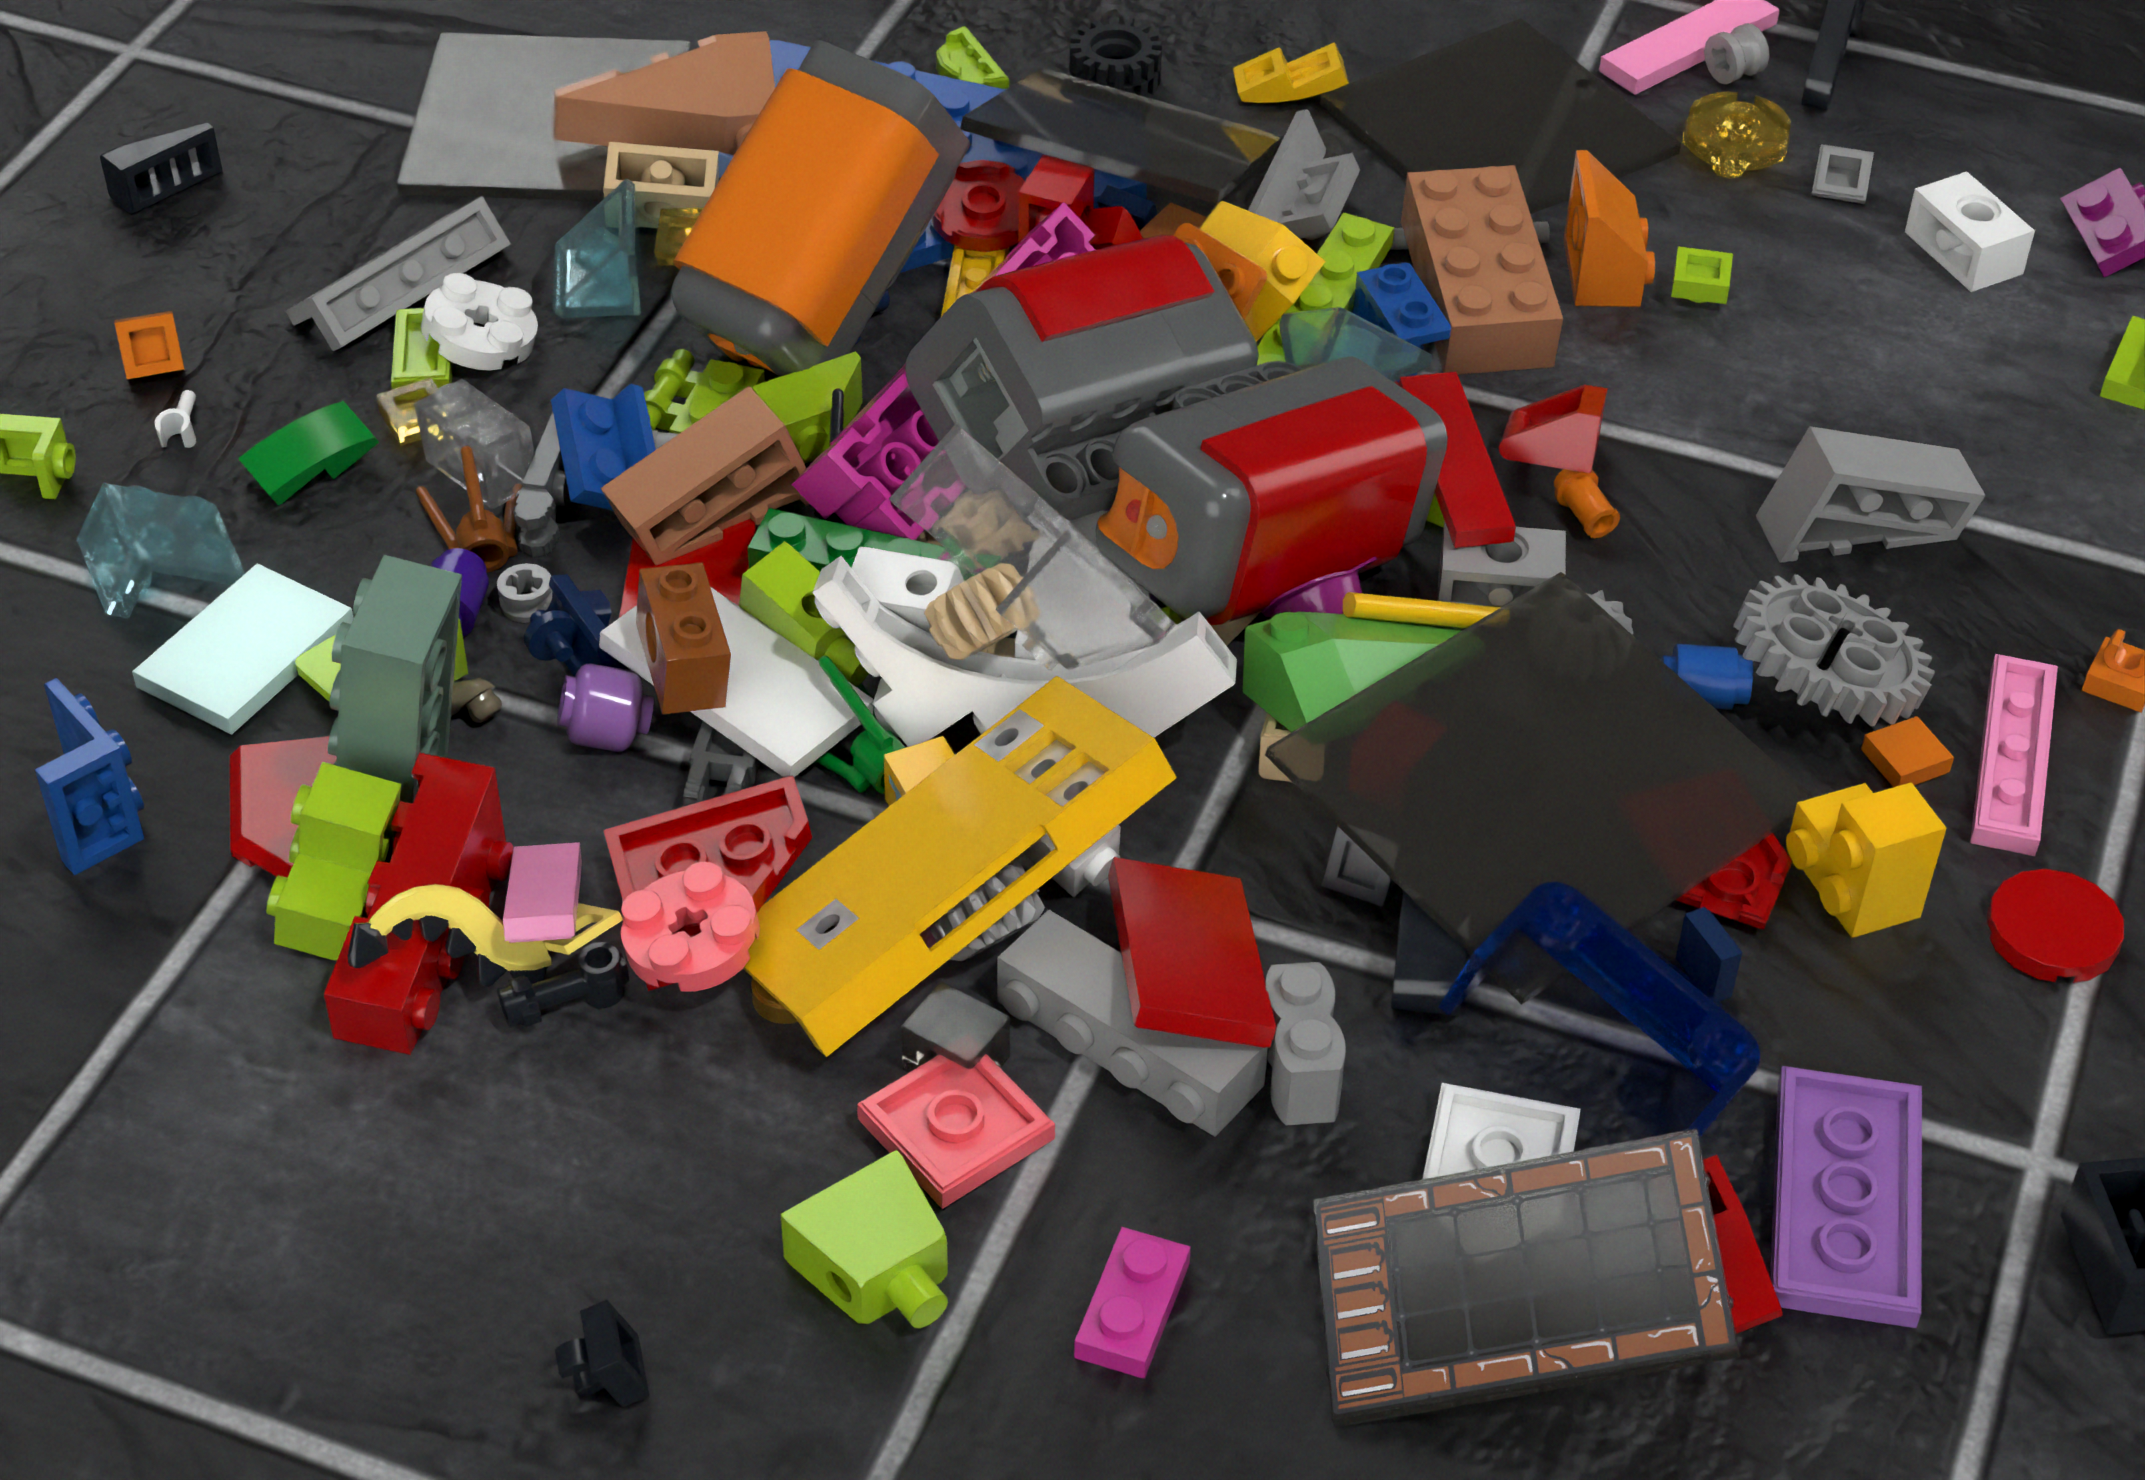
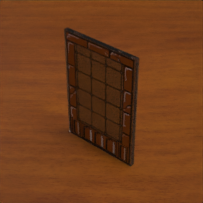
[1313,1128,1740,1428]

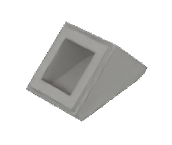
[1811,144,1874,204]

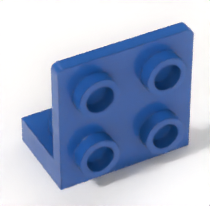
[35,678,144,876]

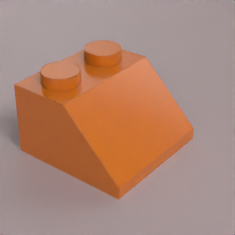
[1563,150,1655,307]

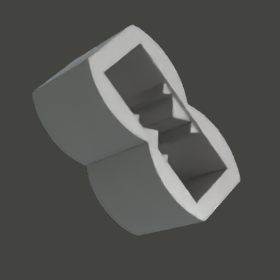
[1266,962,1346,1125]

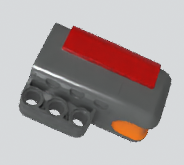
[905,235,1259,528]
[1095,356,1448,625]

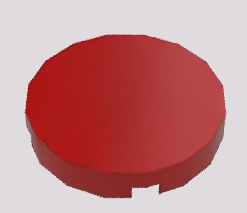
[931,160,1028,252]
[1987,869,2124,983]

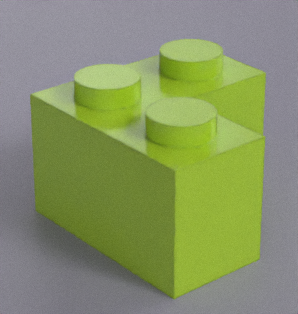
[266,762,401,961]

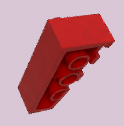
[324,753,513,1055]

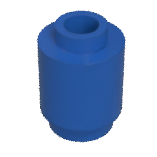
[1659,644,1753,710]

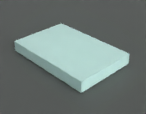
[132,563,354,735]

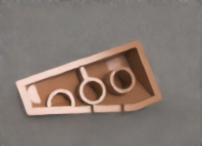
[552,31,775,155]

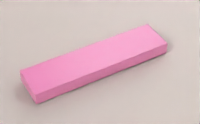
[1599,0,1780,95]
[1970,654,2058,856]

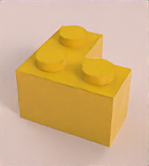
[1786,782,1947,938]

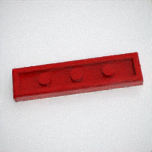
[1399,372,1516,548]

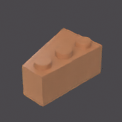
[601,386,810,566]

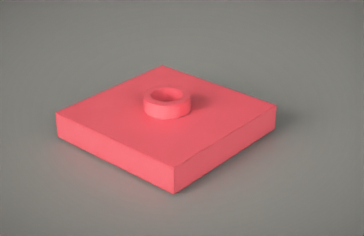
[857,1037,1055,1209]

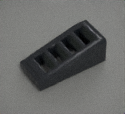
[100,122,223,215]

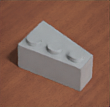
[1756,426,1986,563]

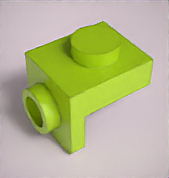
[0,414,76,499]

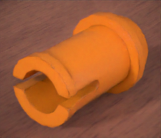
[1554,469,1620,538]

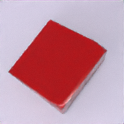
[1085,206,1144,250]

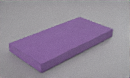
[1770,1066,1922,1328]

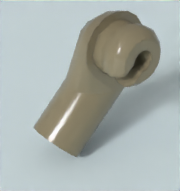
[451,678,502,723]

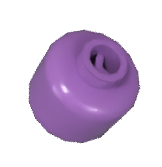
[557,664,654,752]

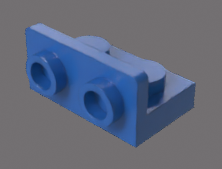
[1352,262,1451,382]
[551,384,656,510]

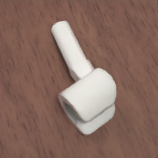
[155,390,196,448]

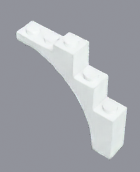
[812,556,1237,747]

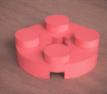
[621,862,760,992]

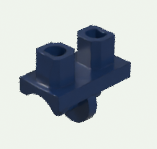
[524,574,629,677]

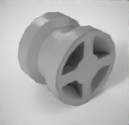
[1704,23,1769,84]

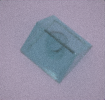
[553,178,641,318]

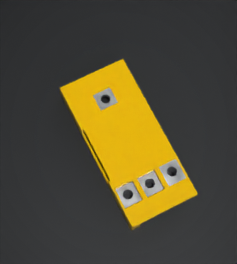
[743,676,1177,1057]

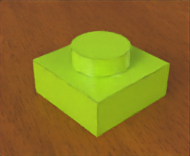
[1671,246,1733,304]

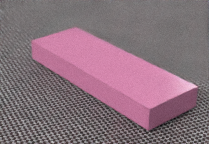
[503,842,582,943]

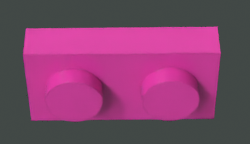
[1074,1227,1191,1379]

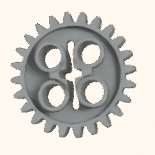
[1733,574,1935,726]

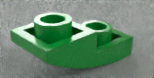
[238,401,379,506]

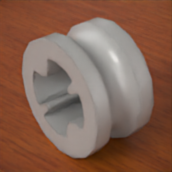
[497,563,552,623]

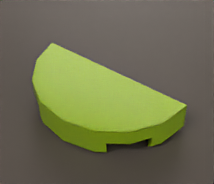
[936,26,1009,89]

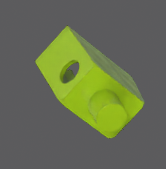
[739,541,869,687]
[781,1150,948,1328]

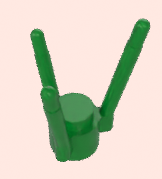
[815,656,906,794]

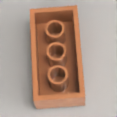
[1401,165,1563,374]

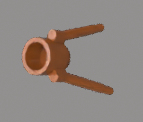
[416,446,521,572]

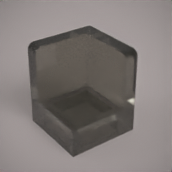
[901,981,1010,1073]

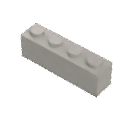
[998,910,1268,1137]

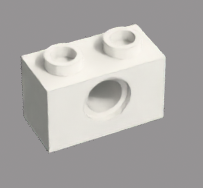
[1905,172,2035,292]

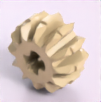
[924,563,1038,660]

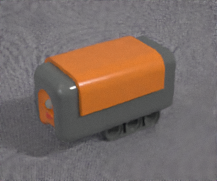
[670,40,971,377]

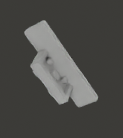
[1248,109,1360,240]

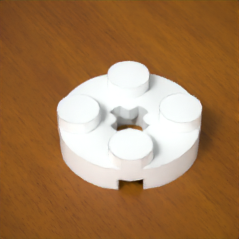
[421,273,538,371]

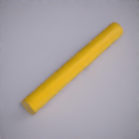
[1343,592,1509,632]

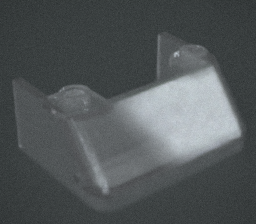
[889,423,1177,671]

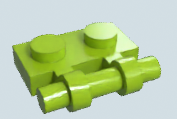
[644,349,765,434]

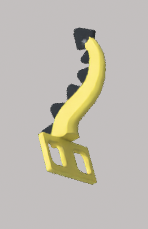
[348,884,623,987]

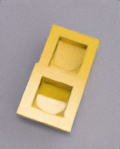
[1233,42,1349,103]

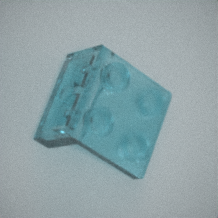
[77,483,245,618]

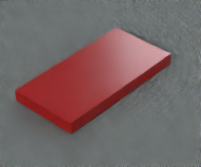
[1108,857,1277,1048]

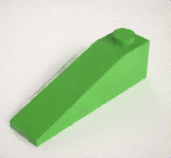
[1243,611,1485,750]

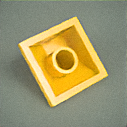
[1199,201,1326,342]

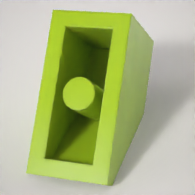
[752,351,863,464]

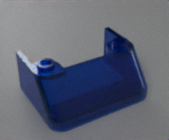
[1438,882,1763,1183]

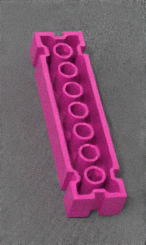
[792,202,1095,540]

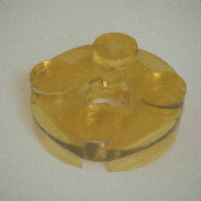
[1682,91,1791,178]

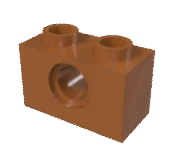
[636,563,731,714]

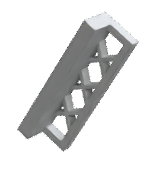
[285,196,511,351]

